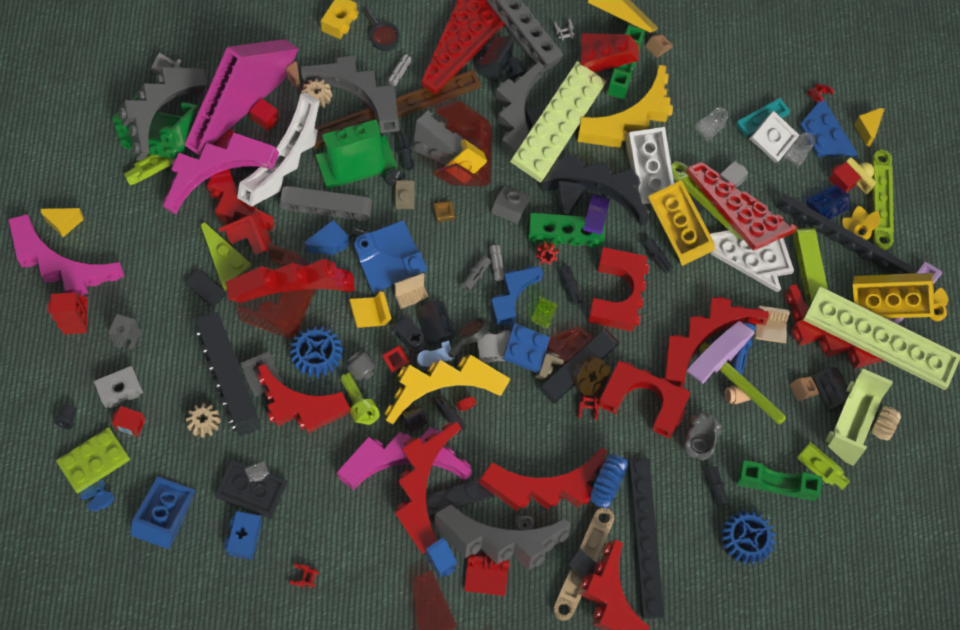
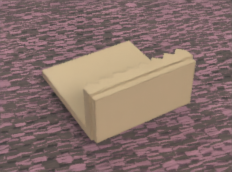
[395,273,429,309]
[755,306,789,343]

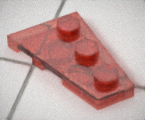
[413,570,457,630]

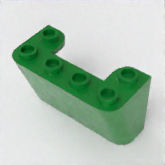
[112,95,199,159]

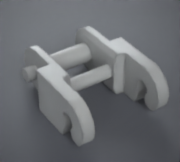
[553,18,575,42]

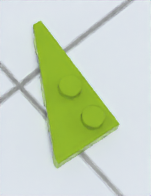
[201,222,252,291]

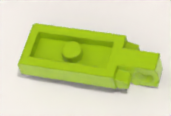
[124,155,174,186]
[797,442,850,490]

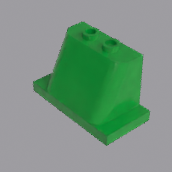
[316,120,397,189]

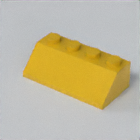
[853,273,934,318]

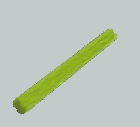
[699,343,786,424]

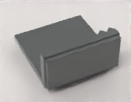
[492,186,531,224]
[241,351,284,397]

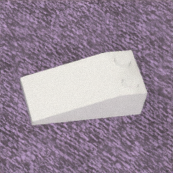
[626,127,674,205]

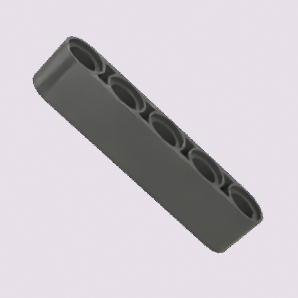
[279,186,373,221]

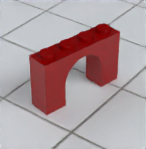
[588,247,649,332]
[599,361,691,439]

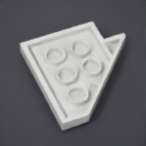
[710,230,794,292]

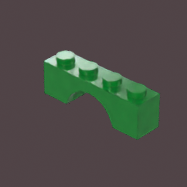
[607,25,646,99]
[736,460,823,501]

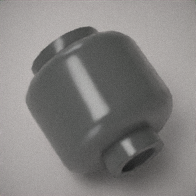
[347,351,376,381]

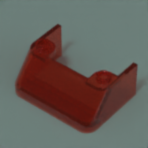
[433,100,492,187]
[237,243,317,338]

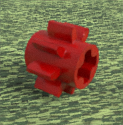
[536,240,559,265]

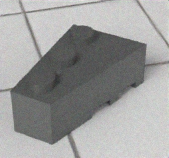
[413,111,464,165]

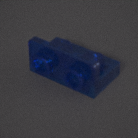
[806,185,850,219]

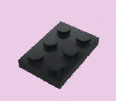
[215,460,288,519]

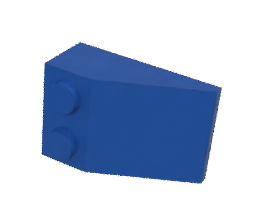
[131,477,195,549]

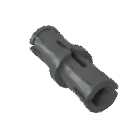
[460,255,491,292]

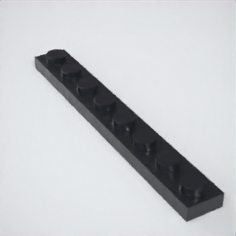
[776,194,915,274]
[629,458,664,620]

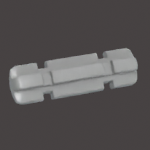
[388,54,411,86]
[490,245,504,281]

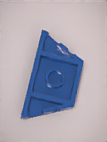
[799,98,857,158]

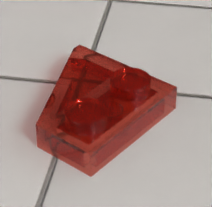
[547,326,594,364]

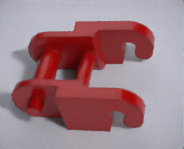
[807,83,834,102]
[578,394,599,420]
[289,563,319,588]

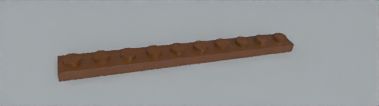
[313,70,481,149]

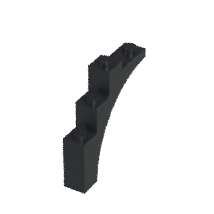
[537,154,650,227]

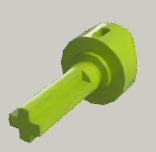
[341,373,379,425]

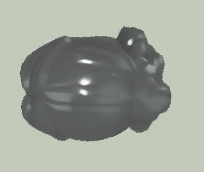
[684,413,722,461]

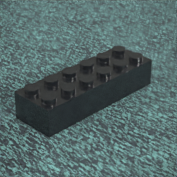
[194,312,262,437]

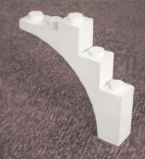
[237,92,320,207]

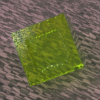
[531,297,558,328]

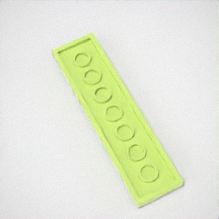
[510,61,607,183]
[804,287,960,390]

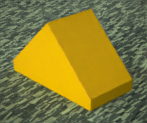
[854,108,884,147]
[41,208,84,237]

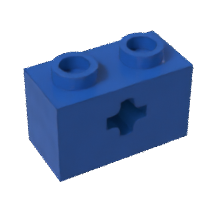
[224,511,262,560]

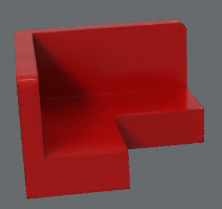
[218,212,273,255]

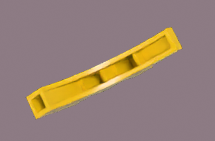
[577,65,673,148]
[384,355,510,424]

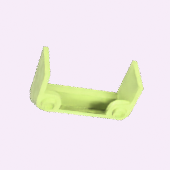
[826,369,893,466]

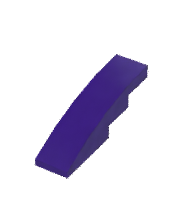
[583,194,610,235]

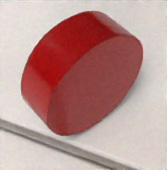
[456,397,477,411]

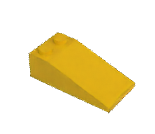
[588,0,658,33]
[648,180,716,266]

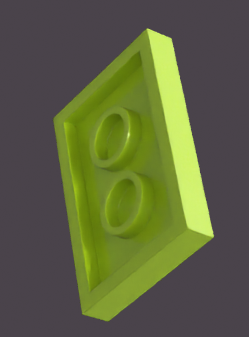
[56,427,130,494]

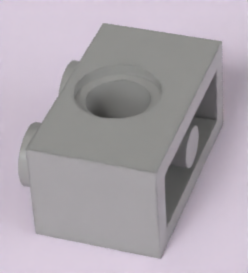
[94,366,143,408]

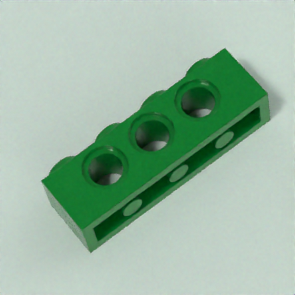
[528,213,605,248]

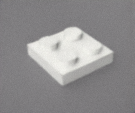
[749,111,799,163]

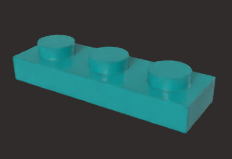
[736,98,791,138]

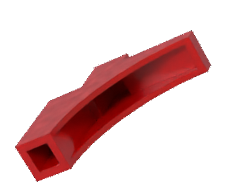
[256,364,350,434]
[579,540,650,630]

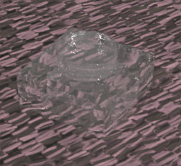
[245,461,269,482]

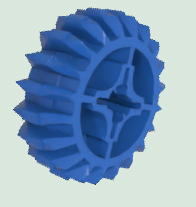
[290,325,343,378]
[591,454,628,508]
[721,510,776,565]

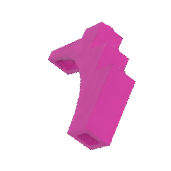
[163,133,279,214]
[9,215,125,296]
[337,427,472,490]

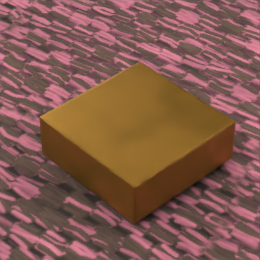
[433,201,455,223]

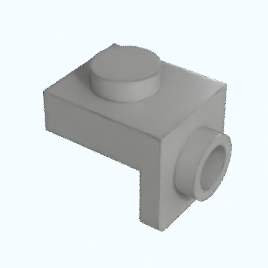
[150,53,181,74]

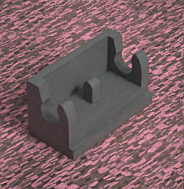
[108,314,142,350]

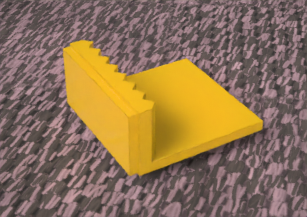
[445,139,487,181]
[349,292,391,328]

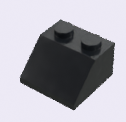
[477,35,515,83]

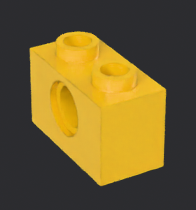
[321,0,358,39]

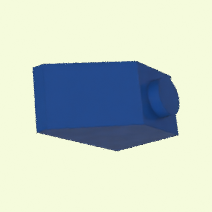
[304,220,349,255]
[426,537,457,578]

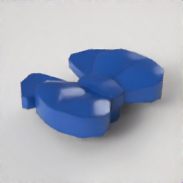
[80,479,114,511]

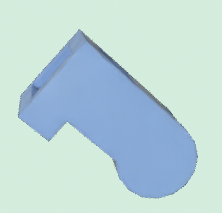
[417,341,455,372]

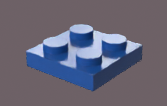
[502,323,550,373]

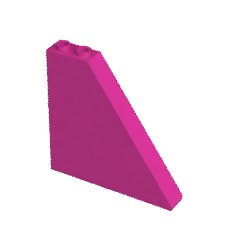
[185,39,299,155]

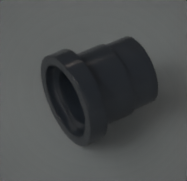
[53,405,77,429]

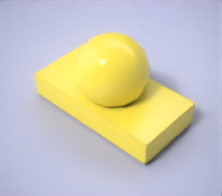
[846,158,876,194]

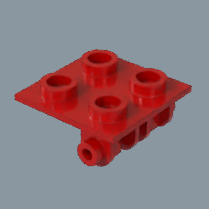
[464,552,510,596]

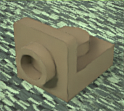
[396,179,414,209]
[534,353,564,380]

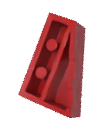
[581,33,639,73]
[48,293,88,335]

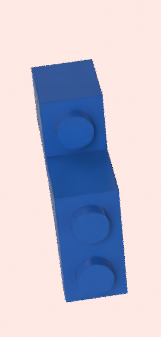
[491,266,543,326]

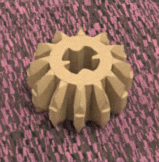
[301,78,332,108]
[186,403,221,438]
[872,406,901,441]

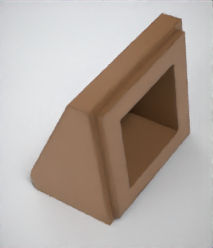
[646,34,673,58]
[286,61,300,89]
[790,376,819,401]

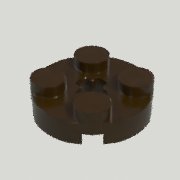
[573,356,610,395]

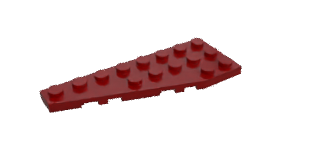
[421,0,513,95]

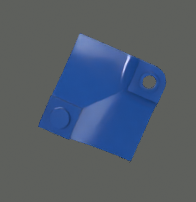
[354,220,427,294]

